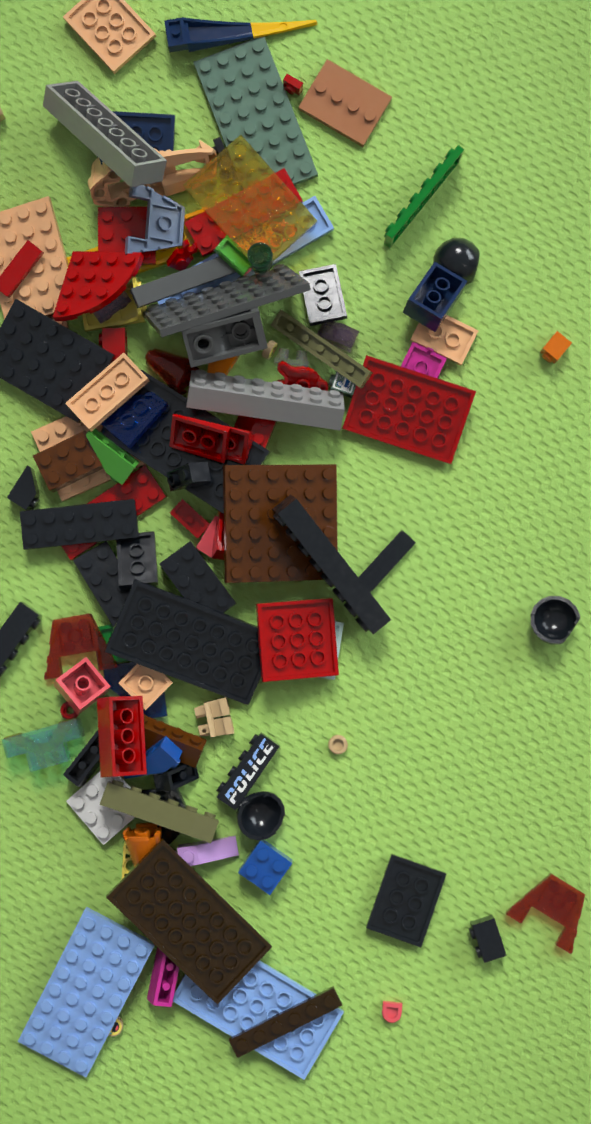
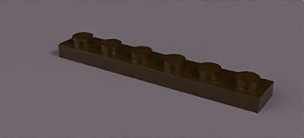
[229,986,342,1058]

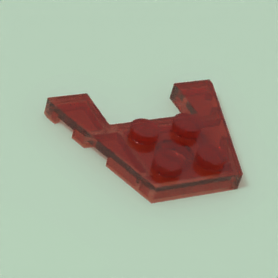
[44,614,118,680]
[506,873,585,954]

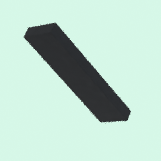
[358,530,416,593]

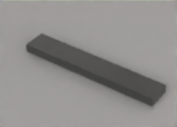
[130,257,237,308]

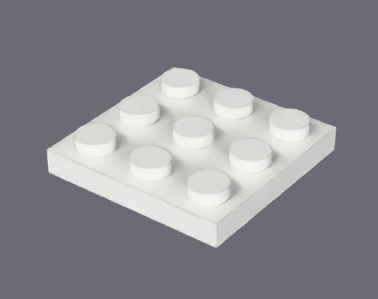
[66,771,135,845]

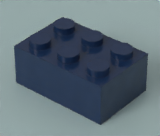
[403,262,467,332]

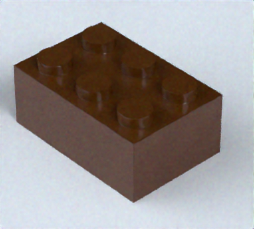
[33,431,103,493]

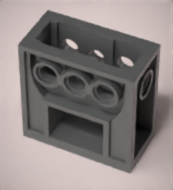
[181,307,268,368]

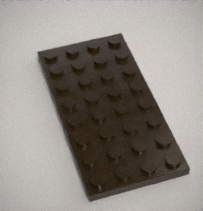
[106,839,272,1005]

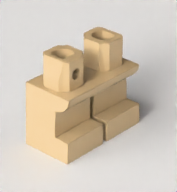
[194,697,234,737]

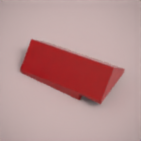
[169,414,254,464]

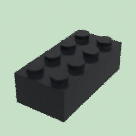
[159,541,237,613]

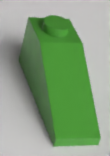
[86,428,140,485]

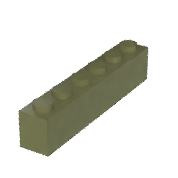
[100,779,219,843]

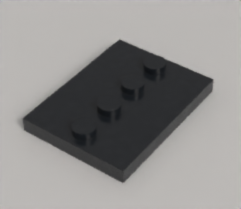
[366,853,446,947]

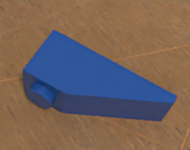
[123,736,182,779]

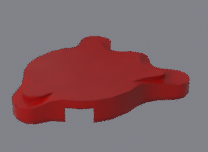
[277,361,328,391]

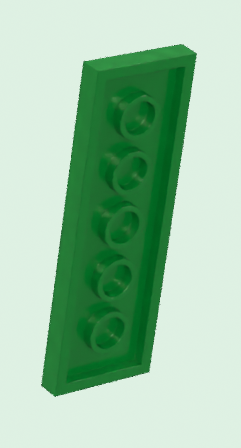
[384,145,464,248]

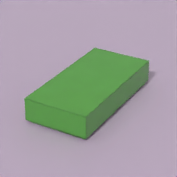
[213,235,255,277]

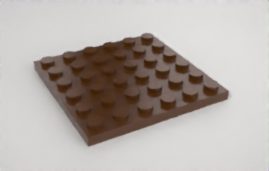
[223,464,338,583]

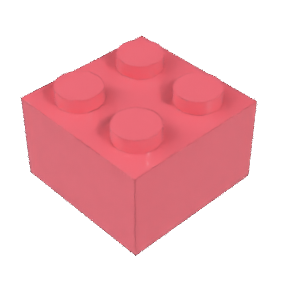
[54,657,111,715]

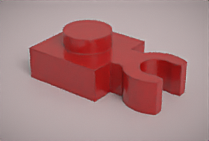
[166,239,198,271]

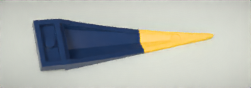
[164,17,317,53]

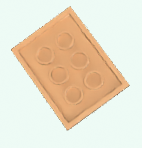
[63,0,156,74]

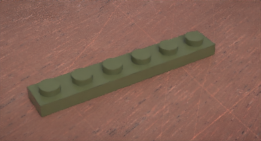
[270,310,373,389]

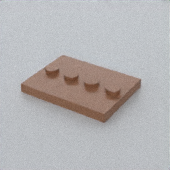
[298,59,392,147]

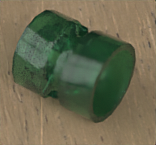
[247,242,273,274]

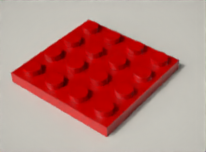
[256,598,339,682]

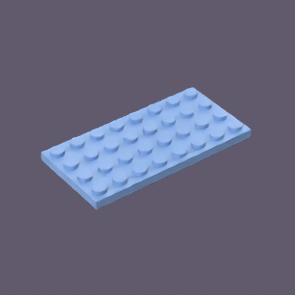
[18,907,155,1077]
[173,960,344,1080]

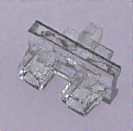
[274,348,309,367]

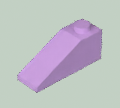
[177,836,239,866]

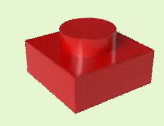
[283,74,303,96]

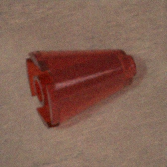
[145,348,199,395]

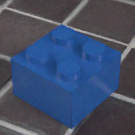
[238,839,292,895]

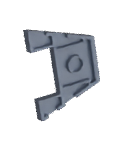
[125,185,185,254]

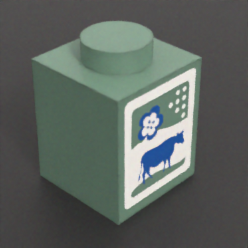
[328,371,356,398]

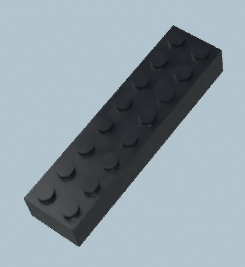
[273,494,391,634]

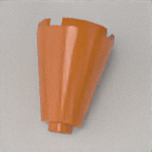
[123,823,162,867]

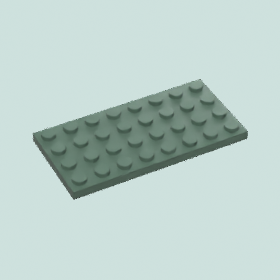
[193,37,318,190]

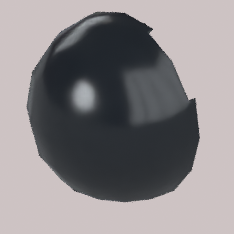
[433,238,480,284]
[531,596,580,644]
[236,791,285,840]

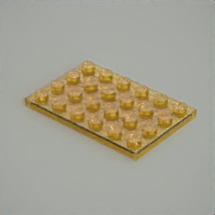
[183,135,317,273]

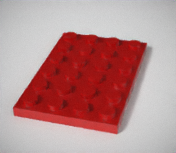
[342,355,476,464]

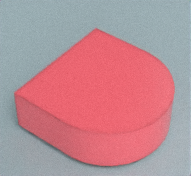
[382,1001,403,1023]

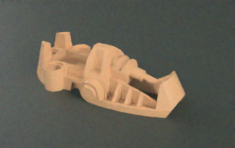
[88,140,217,207]

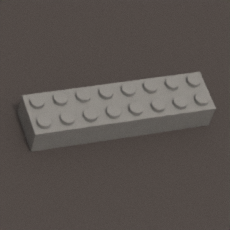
[43,81,167,187]
[186,369,345,430]

